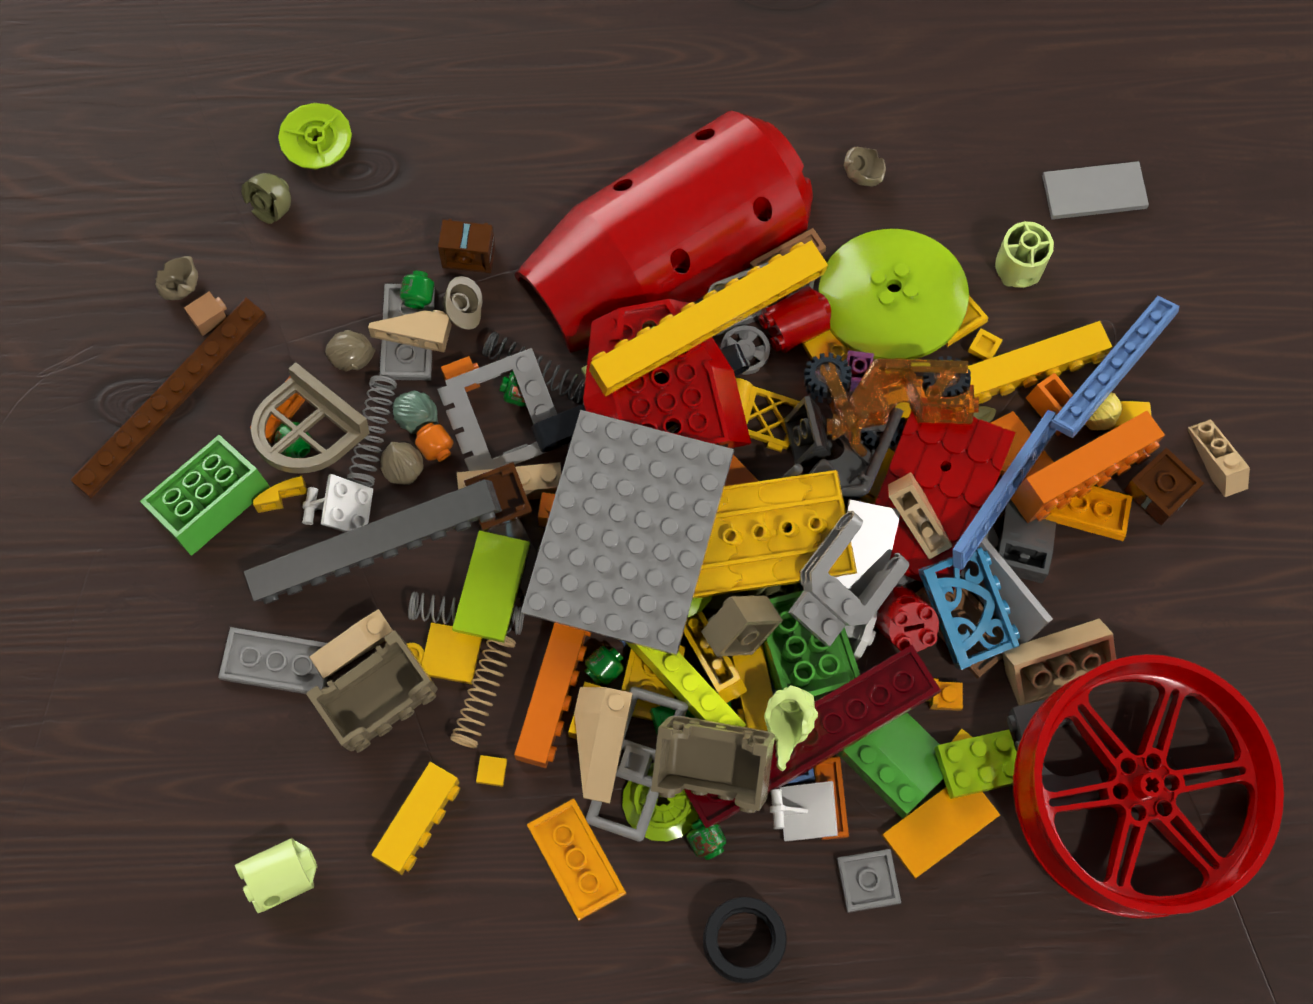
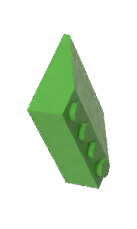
[140,435,270,556]
[762,590,860,701]
[837,713,944,819]

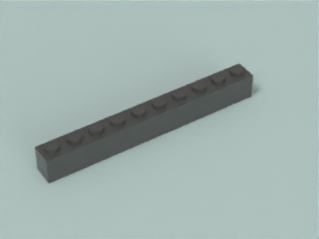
[244,480,502,604]

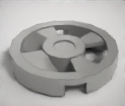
[720,325,770,375]

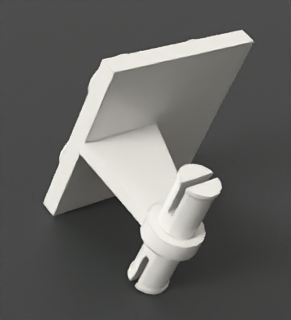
[302,474,373,533]
[770,781,838,841]

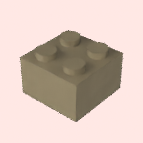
[701,595,783,657]

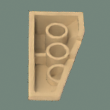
[574,687,632,804]

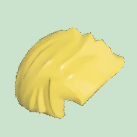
[1084,392,1122,430]

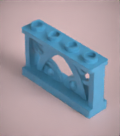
[918,547,1020,670]

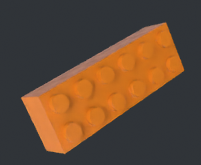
[1011,411,1165,523]

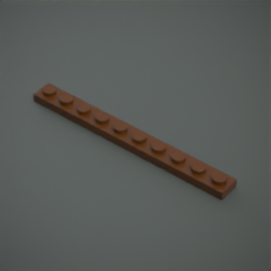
[71,298,266,498]

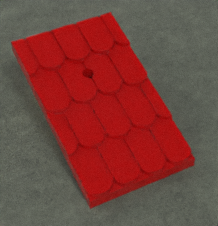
[875,396,1016,594]

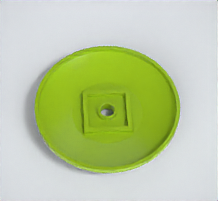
[819,229,969,361]

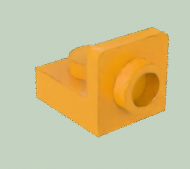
[927,678,963,711]

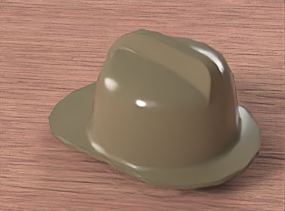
[443,276,482,330]

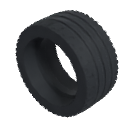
[703,897,787,983]

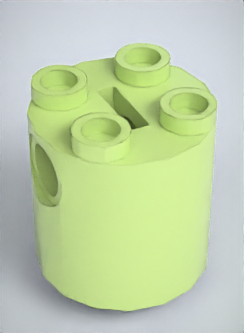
[995,221,1054,288]
[235,838,318,913]

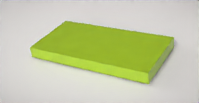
[452,530,530,643]

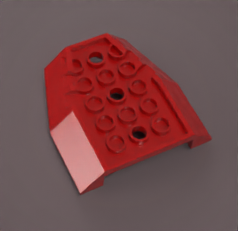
[583,299,751,448]

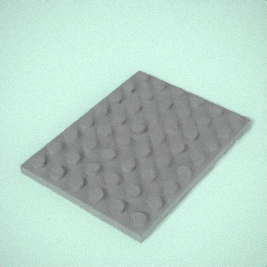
[521,410,734,656]

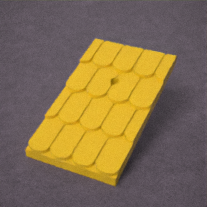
[693,470,857,598]

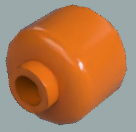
[415,423,453,462]

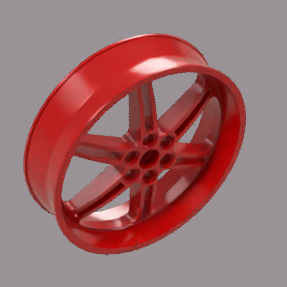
[1013,654,1284,919]

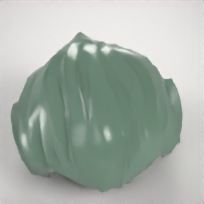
[392,390,439,434]

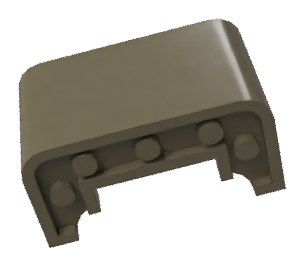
[306,630,438,753]
[651,716,775,813]

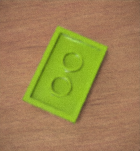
[934,730,1017,799]

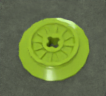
[278,103,352,169]
[622,763,699,842]

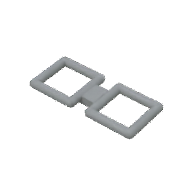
[586,686,688,842]

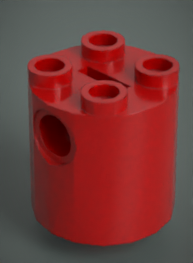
[758,285,832,353]
[874,586,939,652]

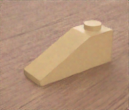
[368,310,452,352]
[888,472,952,559]
[309,609,393,680]

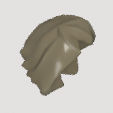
[844,147,886,187]
[155,256,198,300]
[325,330,376,372]
[380,442,424,485]

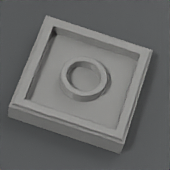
[837,849,901,913]

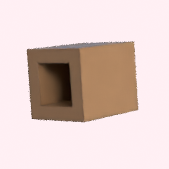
[184,291,227,336]

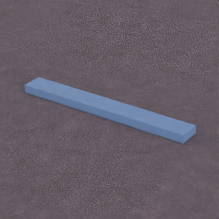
[1050,296,1180,438]
[953,410,1056,570]

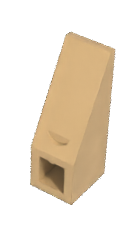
[1188,419,1250,497]

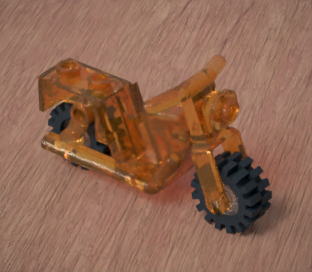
[804,353,979,457]

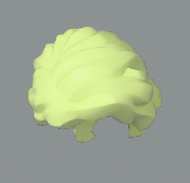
[764,685,818,771]

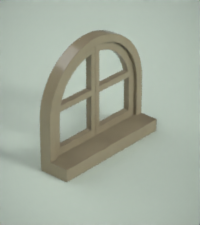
[251,363,370,473]

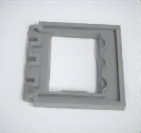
[437,348,567,471]

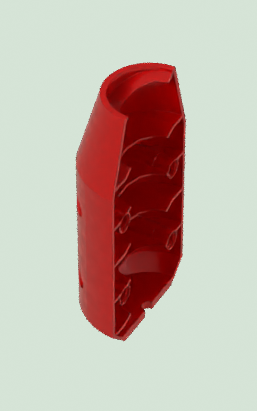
[515,111,813,353]

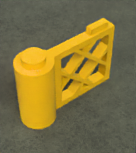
[736,378,800,452]

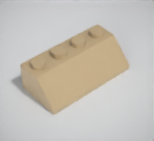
[1002,618,1116,706]

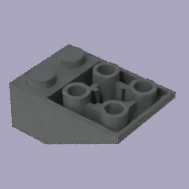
[996,499,1056,583]

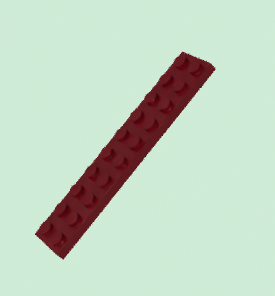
[684,645,941,828]

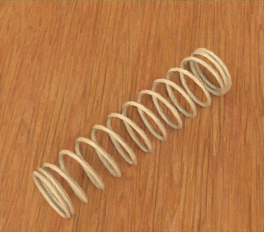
[450,636,516,748]

